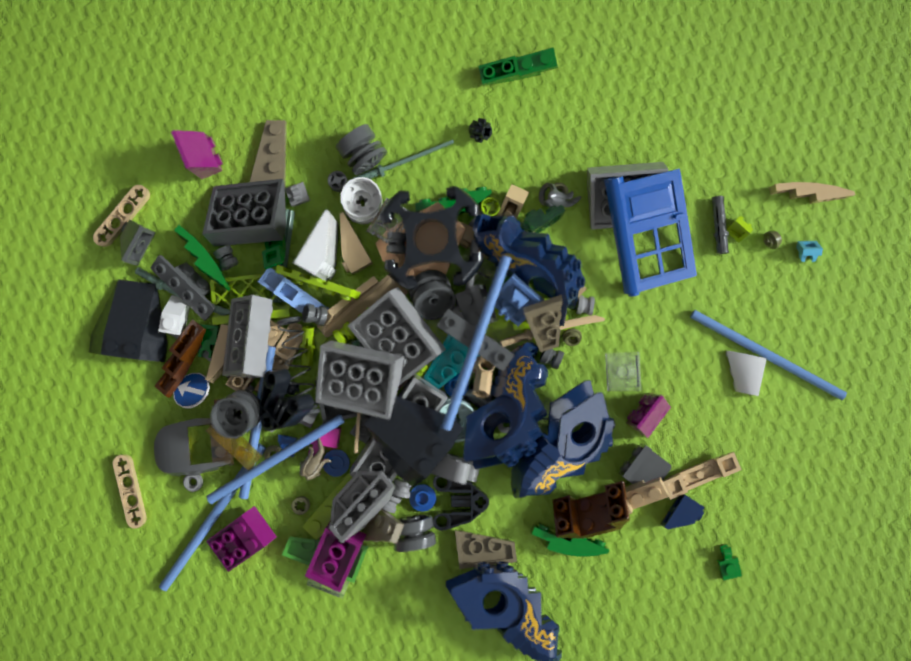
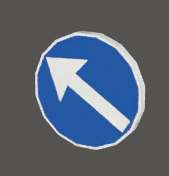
[173,373,210,408]

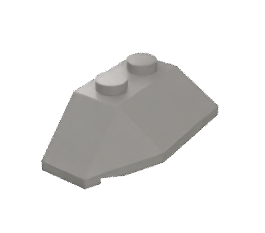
[329,471,395,543]

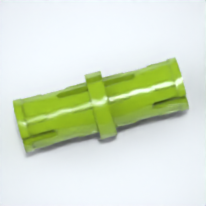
[300,326,315,366]

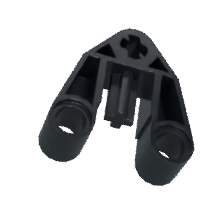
[259,369,314,431]
[433,475,489,531]

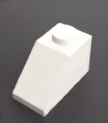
[158,295,190,335]

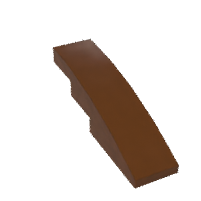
[154,319,206,398]

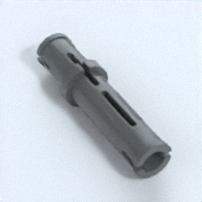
[712,196,729,255]

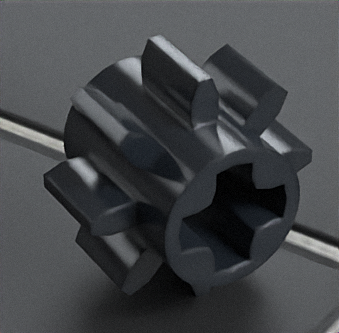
[469,118,492,143]

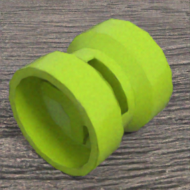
[480,197,500,216]
[332,321,357,344]

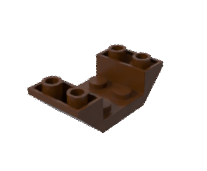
[553,481,630,538]

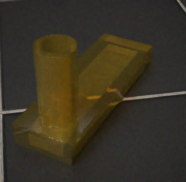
[206,425,263,470]

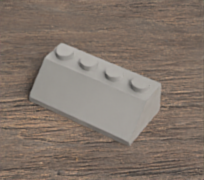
[222,295,273,378]

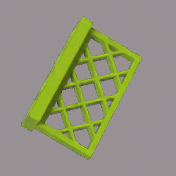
[210,274,293,326]

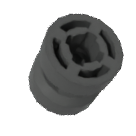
[386,232,407,254]
[213,245,239,271]
[302,303,327,326]
[539,348,564,370]

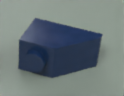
[660,494,705,529]

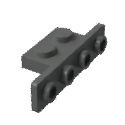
[150,255,215,321]

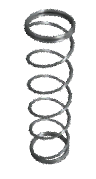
[276,317,320,415]

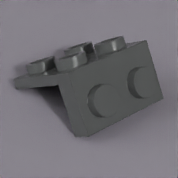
[619,443,671,484]

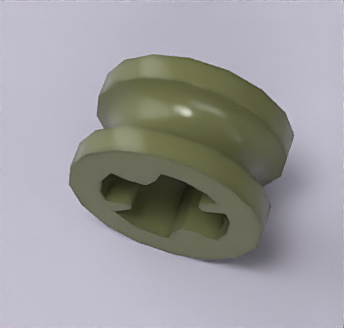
[292,496,310,515]

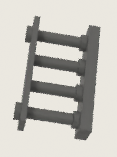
[437,309,514,371]

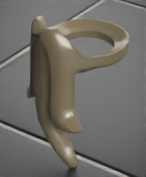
[300,438,332,480]

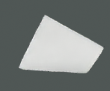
[726,350,767,396]

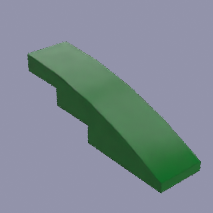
[174,225,231,291]

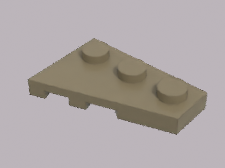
[523,295,563,352]
[362,509,404,543]
[455,529,517,569]

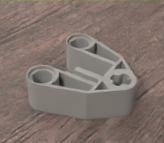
[431,453,480,484]

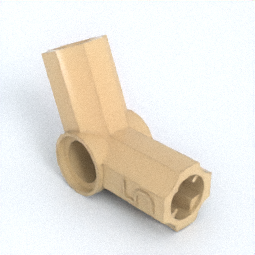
[472,356,495,398]

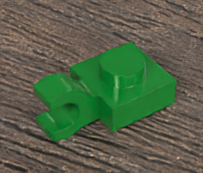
[717,544,742,581]

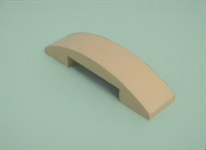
[663,452,741,500]

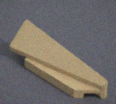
[317,275,408,337]

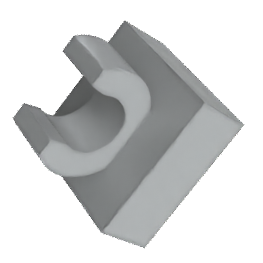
[285,182,310,207]

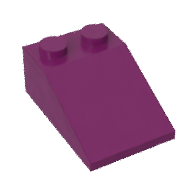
[171,130,223,179]
[305,520,367,592]

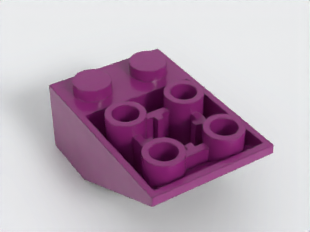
[626,393,671,438]
[206,506,277,572]

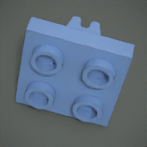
[495,274,544,326]

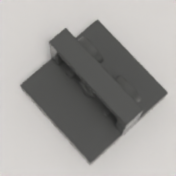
[455,285,498,328]

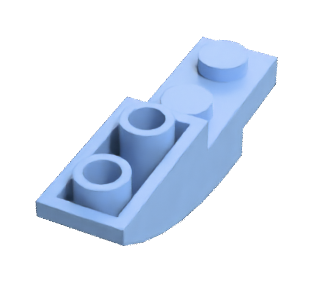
[258,268,329,313]

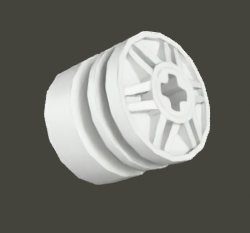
[341,177,383,224]

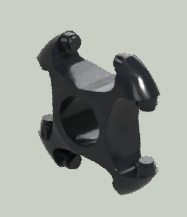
[380,186,483,290]

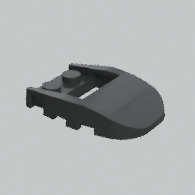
[154,418,234,476]

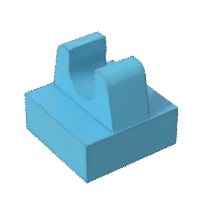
[796,241,823,262]

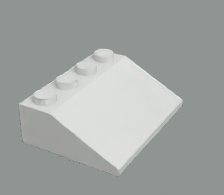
[294,210,339,281]

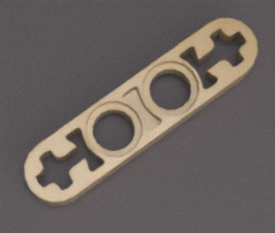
[93,185,150,247]
[113,454,147,528]

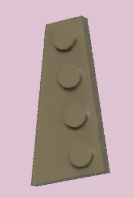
[250,120,287,187]

